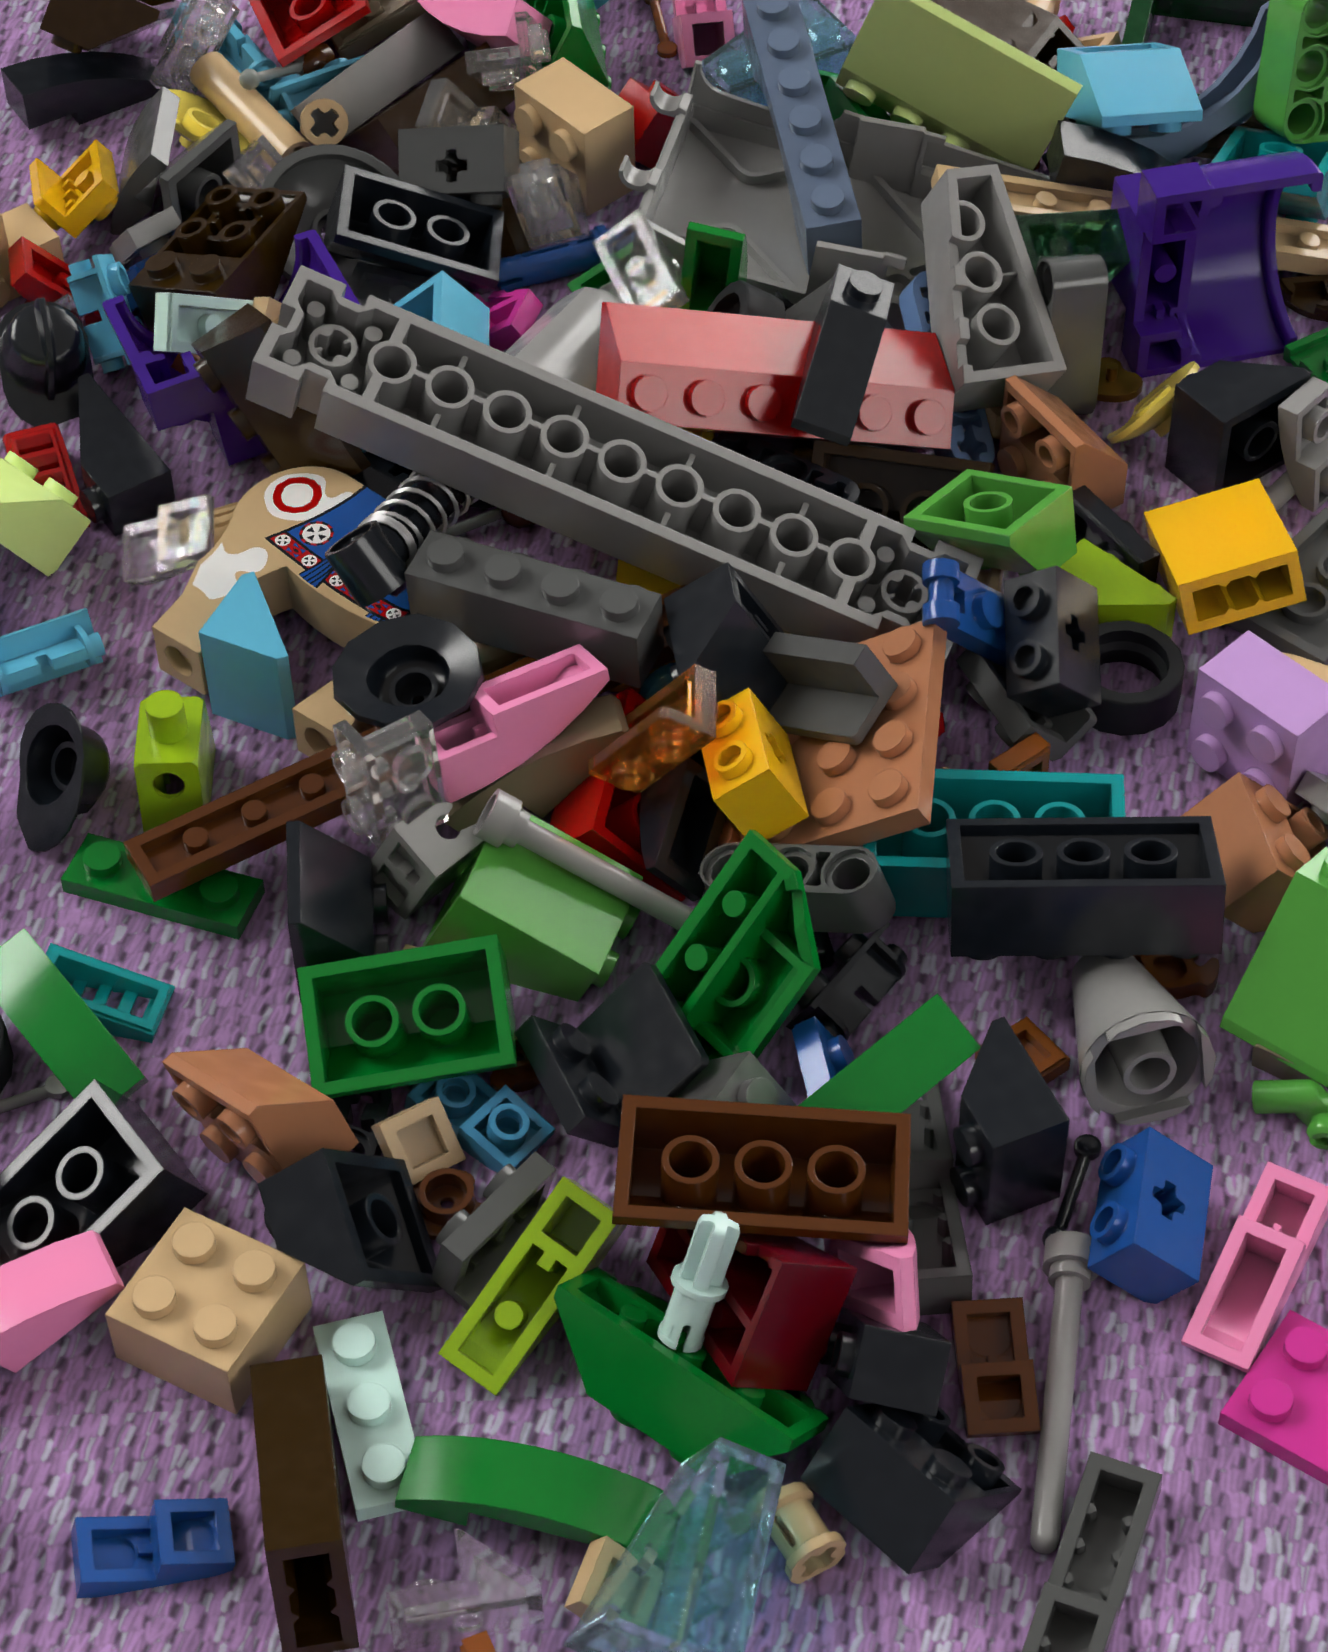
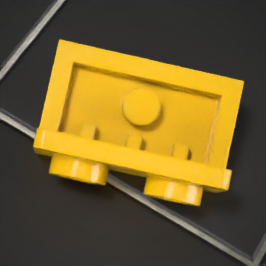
[29,139,119,239]

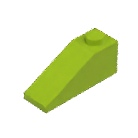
[438,1176,627,1396]

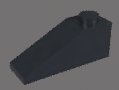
[790,264,895,447]
[78,373,177,537]

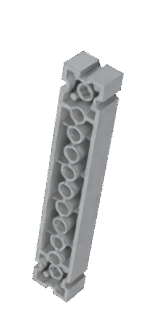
[246,265,984,663]

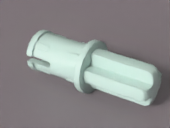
[657,1211,740,1353]

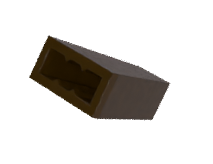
[249,1354,359,1652]

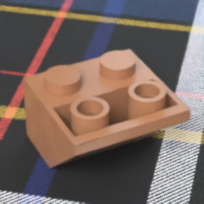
[997,375,1128,509]
[1181,772,1328,933]
[162,1048,359,1183]

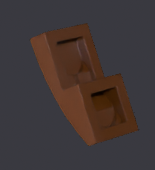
[949,1297,1041,1438]

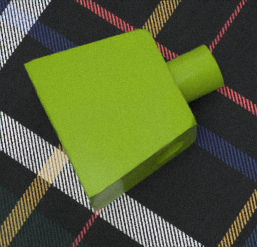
[134,690,216,832]

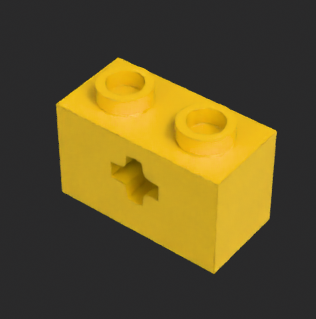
[694,687,809,840]

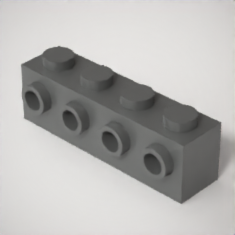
[404,530,665,689]

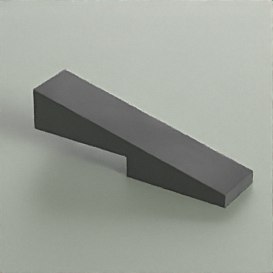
[902,1084,973,1316]
[1022,1451,1162,1652]

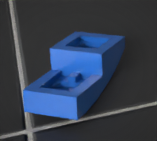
[71,1498,236,1599]

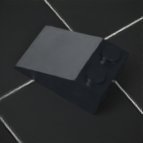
[0,1079,208,1268]

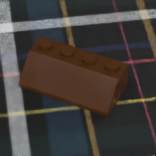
[612,1094,911,1244]

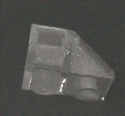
[504,158,590,250]

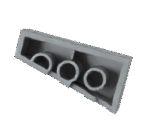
[921,164,1067,413]

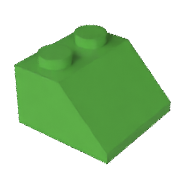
[903,469,1077,576]

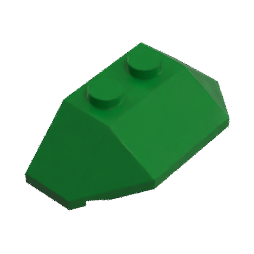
[655,830,821,1060]
[554,1267,829,1473]

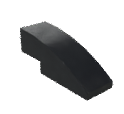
[1,51,172,130]
[1046,120,1176,191]
[639,710,727,901]

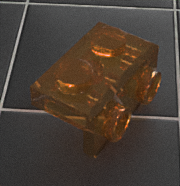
[588,664,719,794]

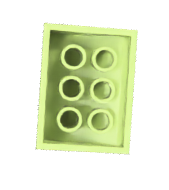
[836,0,1083,170]
[0,451,91,577]

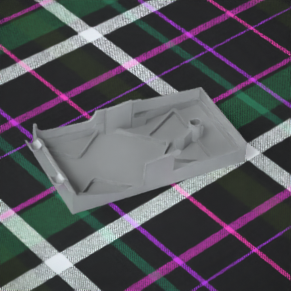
[619,60,1101,330]

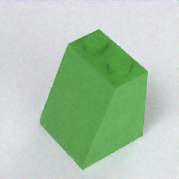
[422,814,643,1002]
[1219,846,1328,1088]

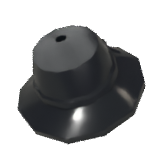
[332,613,484,742]

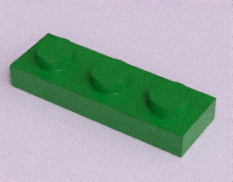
[61,833,265,940]

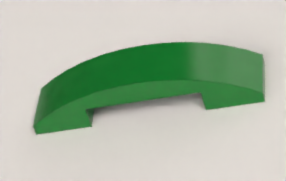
[395,1435,701,1581]

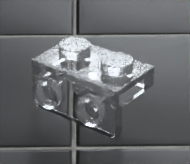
[150,0,240,94]
[465,11,551,91]
[331,710,449,849]

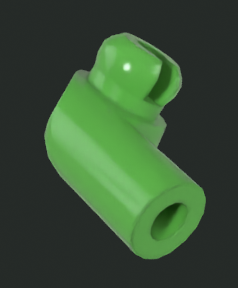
[1252,1079,1328,1150]

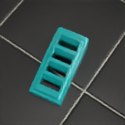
[46,943,175,1043]

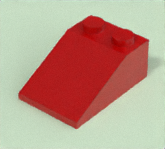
[249,0,371,67]

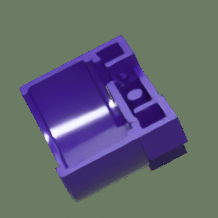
[1105,151,1324,378]
[102,229,360,466]

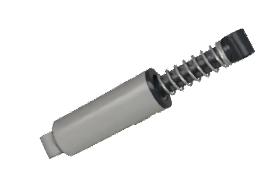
[325,279,637,607]

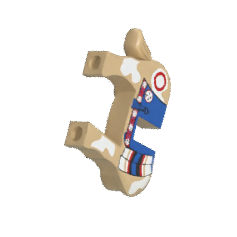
[152,466,524,756]

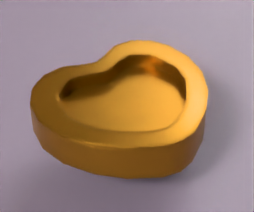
[1097,357,1143,403]

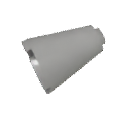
[1071,955,1216,1126]

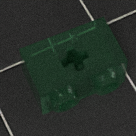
[1015,209,1130,283]

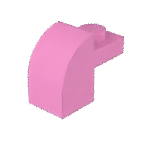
[672,0,737,69]

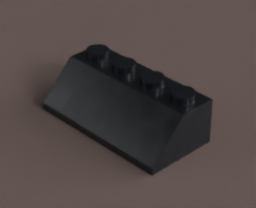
[946,816,1226,960]

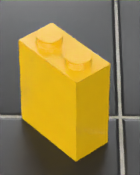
[1143,478,1307,635]

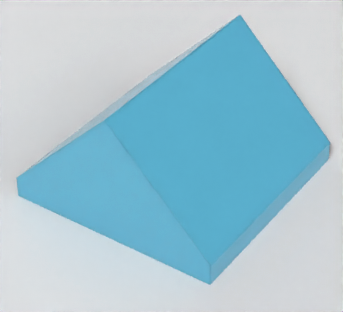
[198,571,296,740]

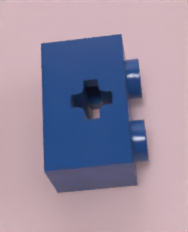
[1087,1127,1213,1304]

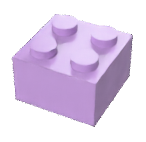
[1186,630,1328,806]

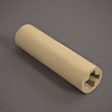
[190,52,311,167]

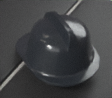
[0,298,94,427]
[17,703,110,852]

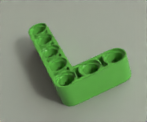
[1253,0,1328,144]

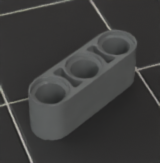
[1035,254,1108,415]
[699,842,896,934]

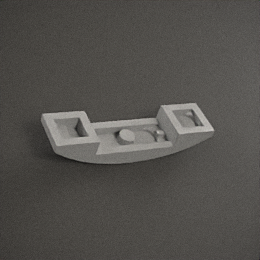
[290,12,465,137]

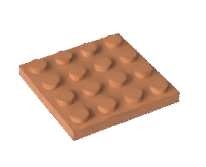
[704,621,947,890]

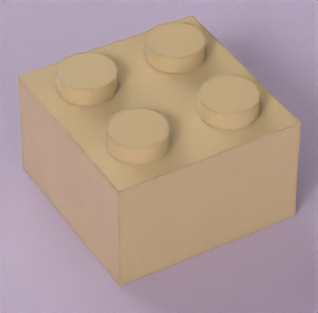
[514,57,635,216]
[105,1207,312,1414]

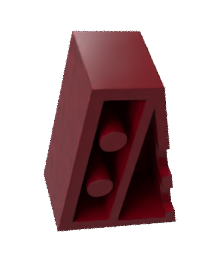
[646,1227,858,1391]

